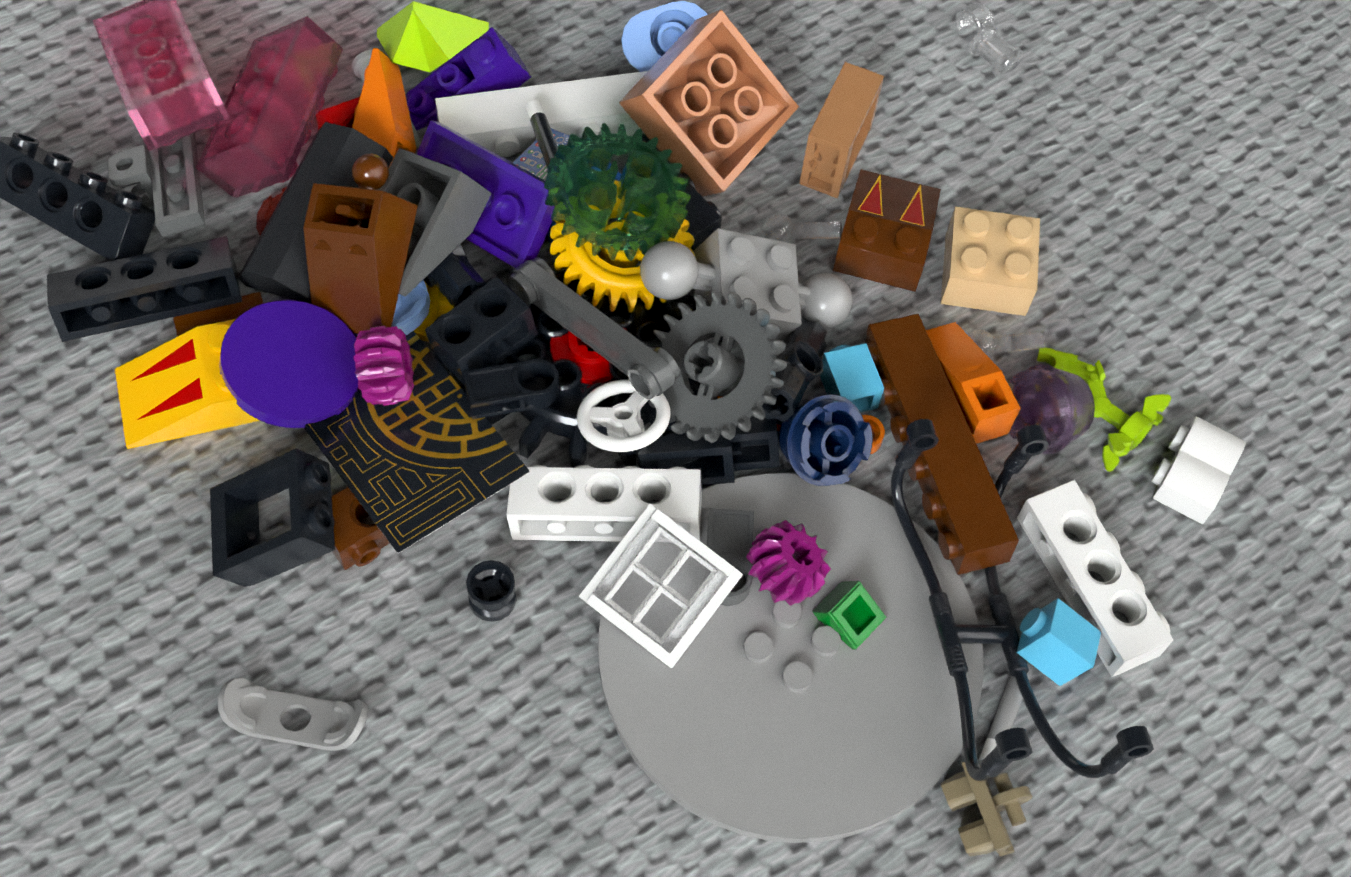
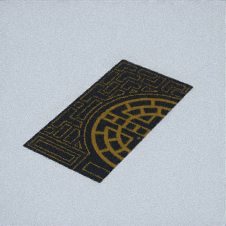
[304,331,530,553]

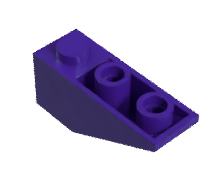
[405,27,532,131]

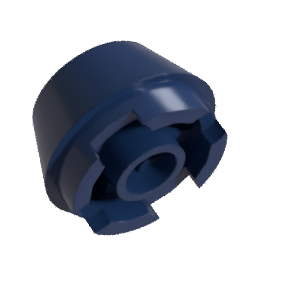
[779,394,873,486]

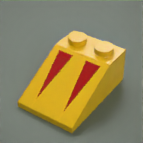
[115,319,260,449]

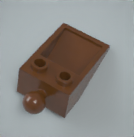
[303,154,418,334]

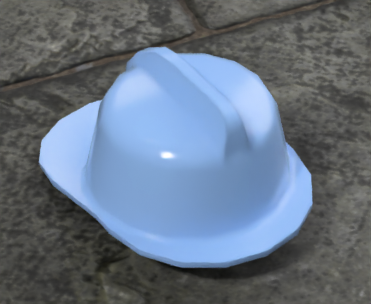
[621,1,707,72]

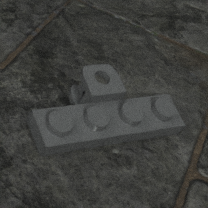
[107,101,205,237]

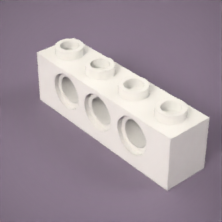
[506,465,702,543]
[1017,480,1174,677]

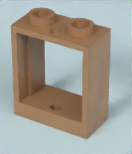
[799,62,884,198]

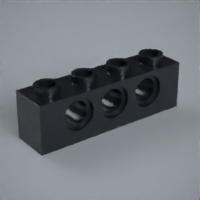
[0,133,155,261]
[47,236,243,342]

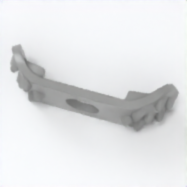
[217,678,368,751]

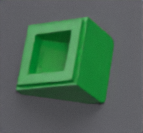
[812,581,887,650]

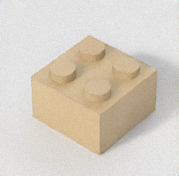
[941,207,1040,316]

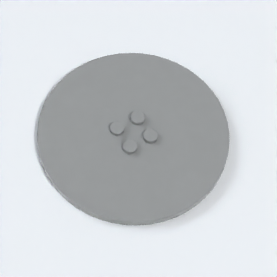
[598,473,984,843]

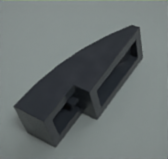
[638,416,780,485]

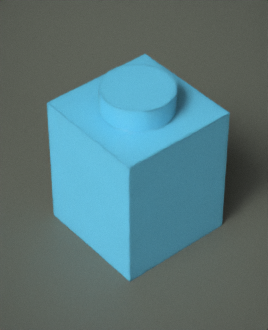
[820,343,884,413]
[1017,598,1101,686]

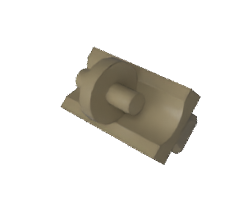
[940,762,1033,857]

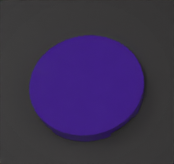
[219,300,358,428]

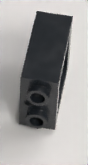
[210,448,335,587]

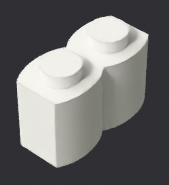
[1151,416,1246,524]

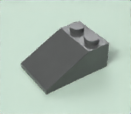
[378,148,492,297]

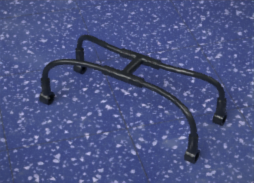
[891,419,1154,781]

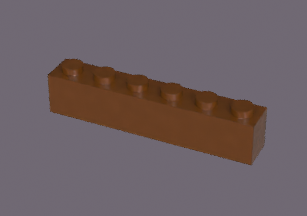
[863,313,1019,575]

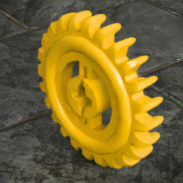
[550,180,695,313]

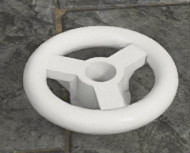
[577,379,671,452]

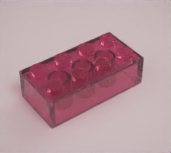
[93,0,230,151]
[196,16,343,198]

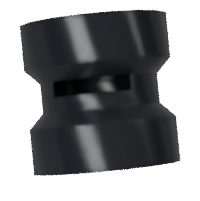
[466,560,516,622]

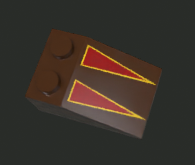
[833,169,941,292]

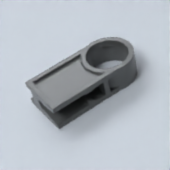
[704,508,754,606]

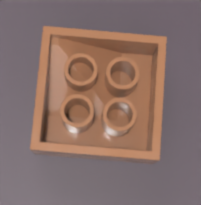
[619,10,799,197]

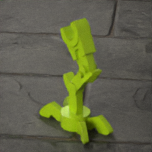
[1035,347,1172,472]

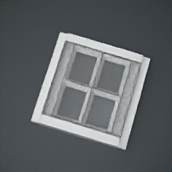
[579,504,743,668]

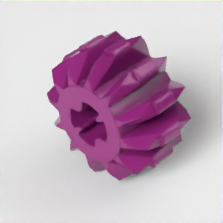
[353,325,414,406]
[746,520,831,606]

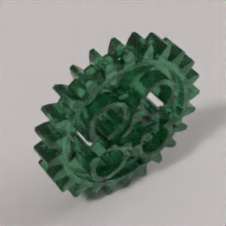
[544,123,690,261]

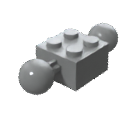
[640,228,853,341]

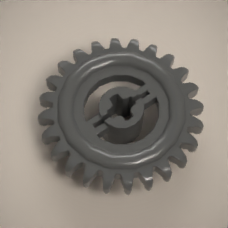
[649,291,787,443]

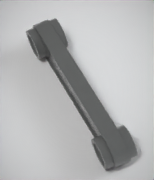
[507,257,680,400]

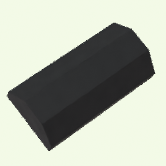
[238,122,393,304]

